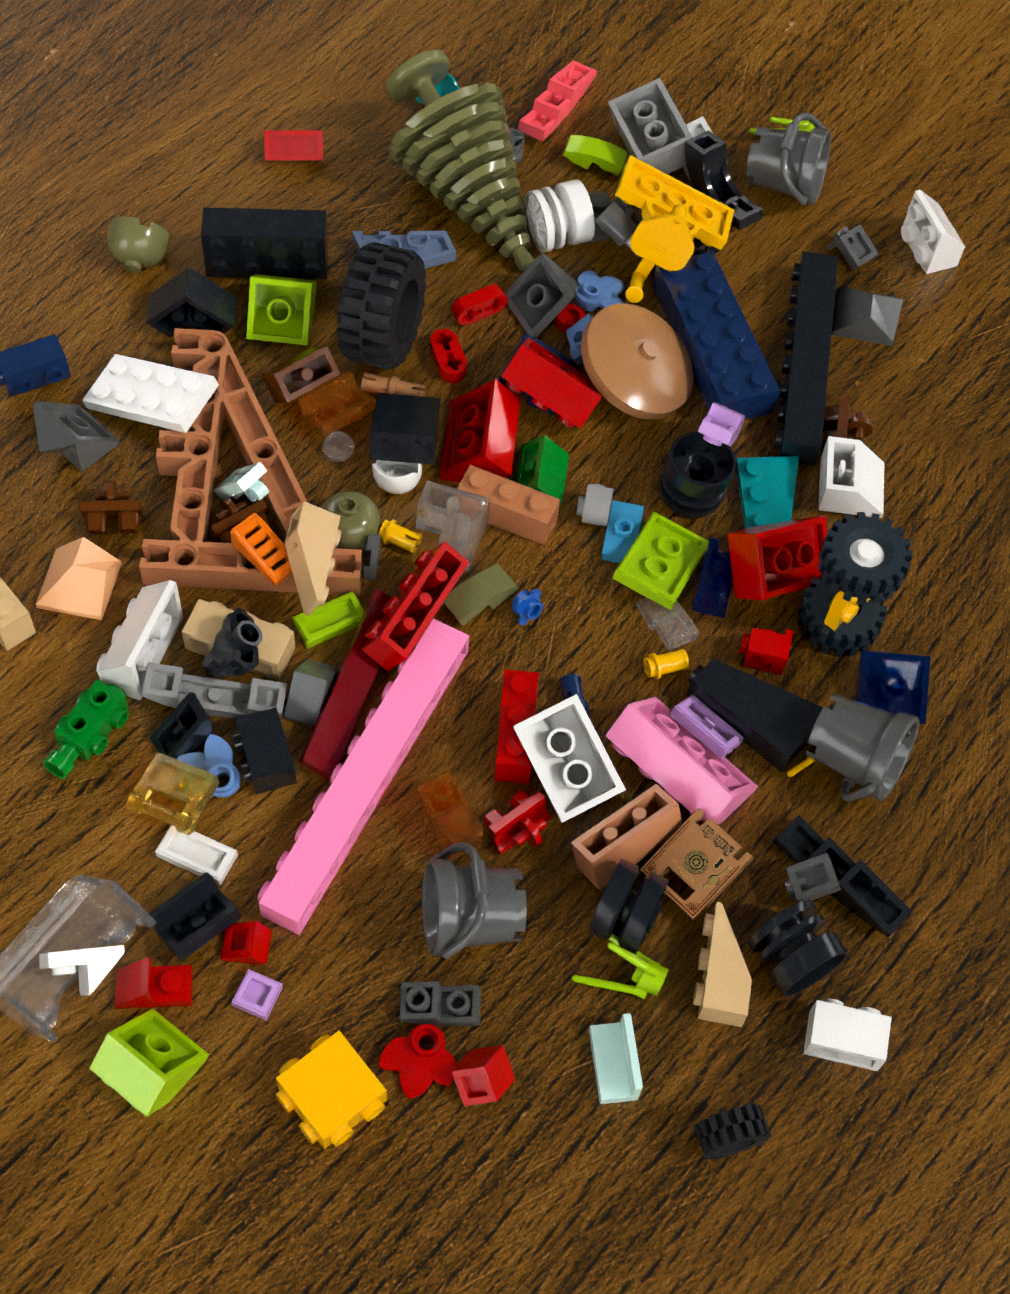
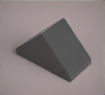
[284,659,339,728]

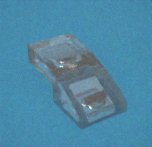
[635,597,700,651]

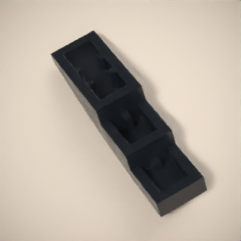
[772,815,913,938]

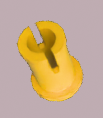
[378,519,422,554]
[643,649,689,679]

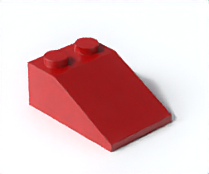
[728,515,828,600]

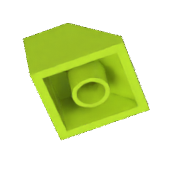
[246,274,317,345]
[89,1009,209,1117]

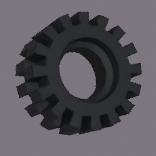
[694,1104,771,1160]

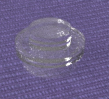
[322,431,354,462]

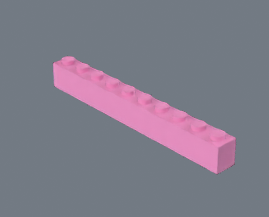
[257,619,469,936]

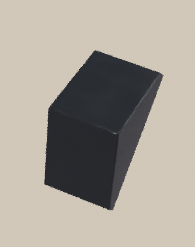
[150,692,213,765]

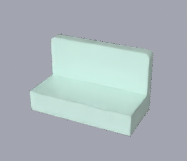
[589,1013,643,1104]

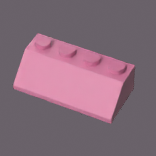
[605,697,758,825]

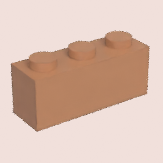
[456,465,560,546]
[571,784,683,890]

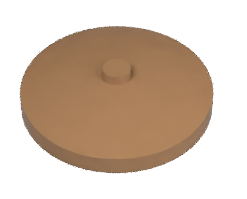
[581,304,694,419]

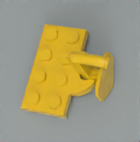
[615,155,734,303]

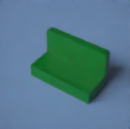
[515,435,569,506]

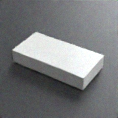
[155,822,238,886]

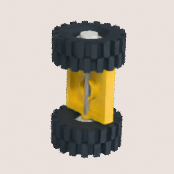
[797,512,913,657]

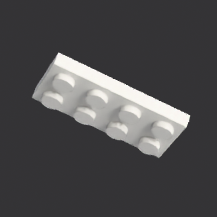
[82,354,219,433]

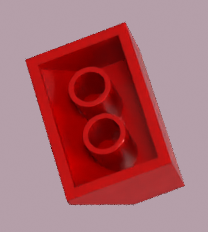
[501,337,602,429]
[438,379,521,483]

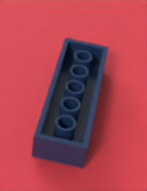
[653,251,780,420]

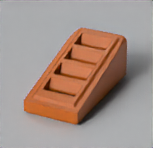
[230,513,293,587]

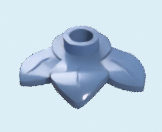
[575,270,625,311]
[177,734,241,803]

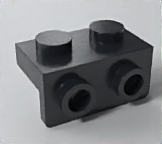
[147,872,242,962]

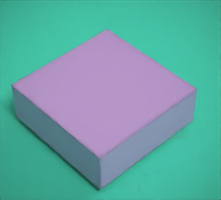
[231,969,283,1021]

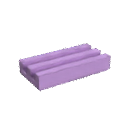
[669,695,744,759]

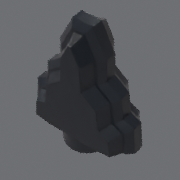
[201,608,262,678]

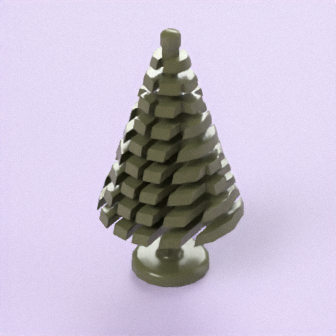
[385,49,534,272]

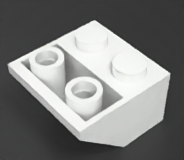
[901,190,965,274]
[818,436,884,518]

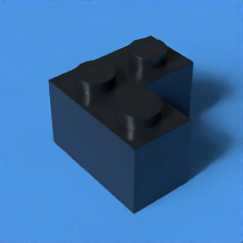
[146,267,237,338]

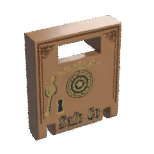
[640,808,753,922]

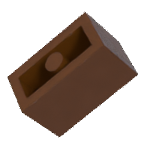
[262,345,341,403]

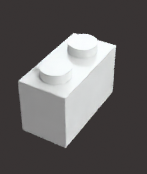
[803,998,891,1071]

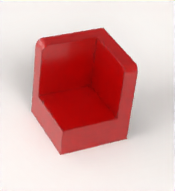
[451,1045,515,1106]

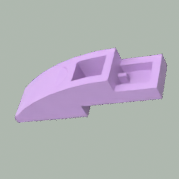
[698,402,745,447]

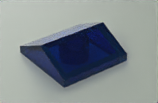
[856,651,931,724]

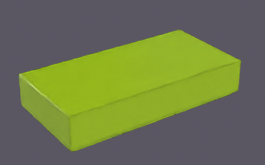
[292,591,364,649]

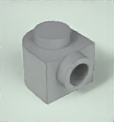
[576,484,614,527]

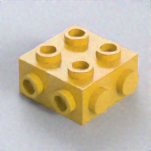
[275,1030,387,1150]

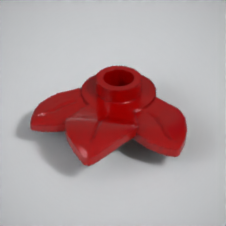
[379,1024,456,1099]

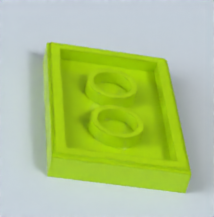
[612,512,711,610]

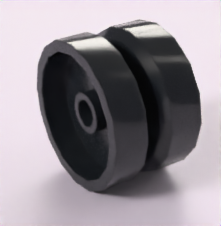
[589,858,669,954]

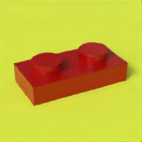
[264,130,323,161]

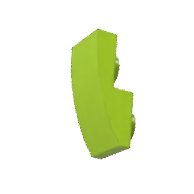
[563,135,628,176]

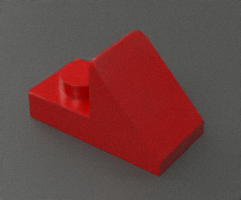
[115,957,193,1009]

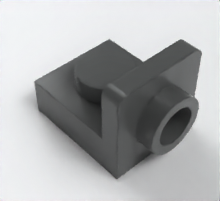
[826,224,879,271]
[784,853,841,902]

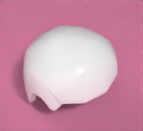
[372,460,422,495]

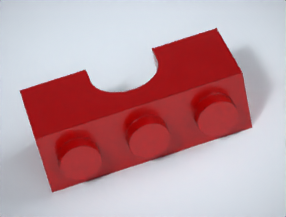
[494,669,539,784]

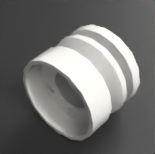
[525,179,595,253]

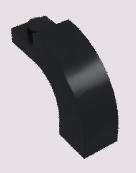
[685,130,763,230]

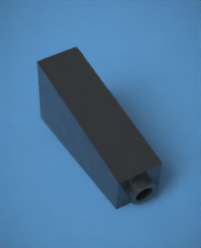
[687,658,823,772]

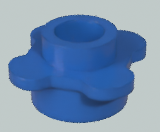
[512,589,544,626]

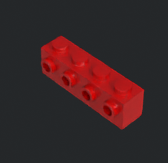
[362,541,470,671]

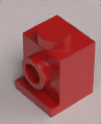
[739,628,793,675]

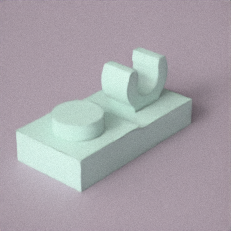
[213,462,269,502]

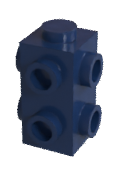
[0,334,71,397]

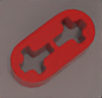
[451,284,508,326]
[430,329,467,383]

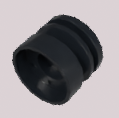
[658,431,737,518]
[748,899,849,997]

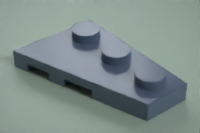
[352,231,457,269]

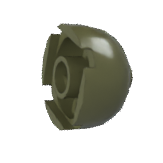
[107,216,170,273]
[320,490,382,555]

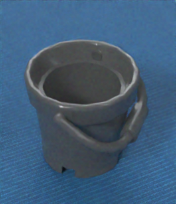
[746,112,831,206]
[806,694,920,802]
[422,842,527,959]

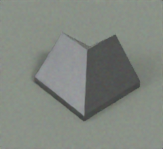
[505,253,577,338]
[833,286,903,346]
[33,401,120,472]

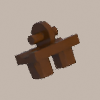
[821,396,873,451]
[79,481,144,535]
[211,498,272,543]

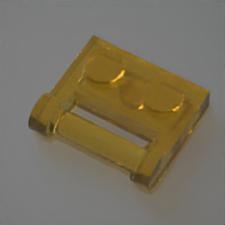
[126,752,220,836]

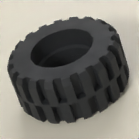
[336,242,426,370]

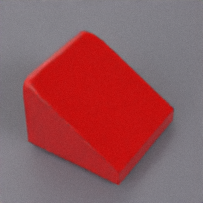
[220,921,271,965]

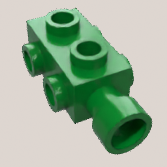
[42,679,129,779]

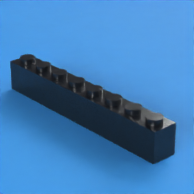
[774,251,838,466]

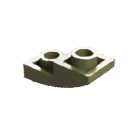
[444,564,519,626]

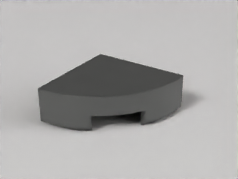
[363,534,381,581]

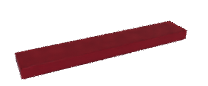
[298,589,392,780]

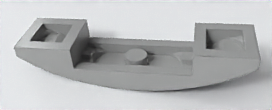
[142,662,287,718]

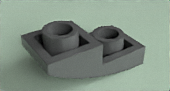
[400,981,481,1026]

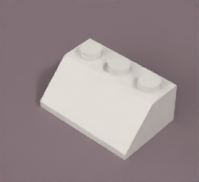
[96,580,183,700]
[513,694,626,823]

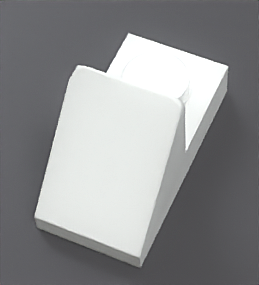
[39,945,125,996]

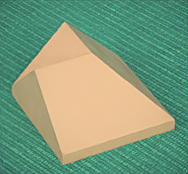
[35,537,121,620]

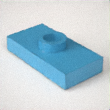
[601,500,644,563]

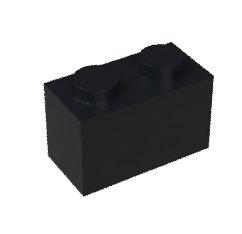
[231,708,297,795]

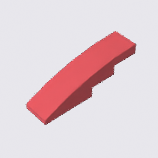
[518,61,597,141]

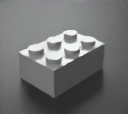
[608,78,693,174]

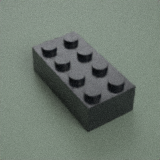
[201,207,328,280]

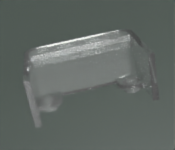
[0,875,156,1042]

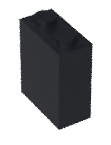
[369,393,441,465]

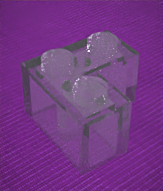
[416,481,490,572]

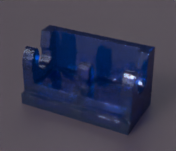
[692,537,733,618]

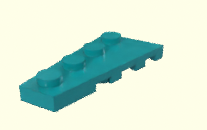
[735,456,799,529]

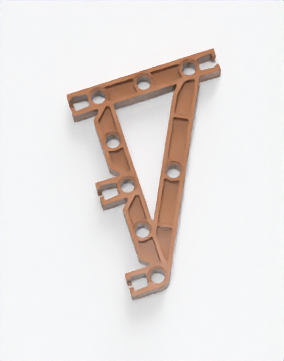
[139,328,362,596]

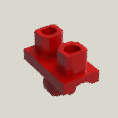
[483,790,551,855]

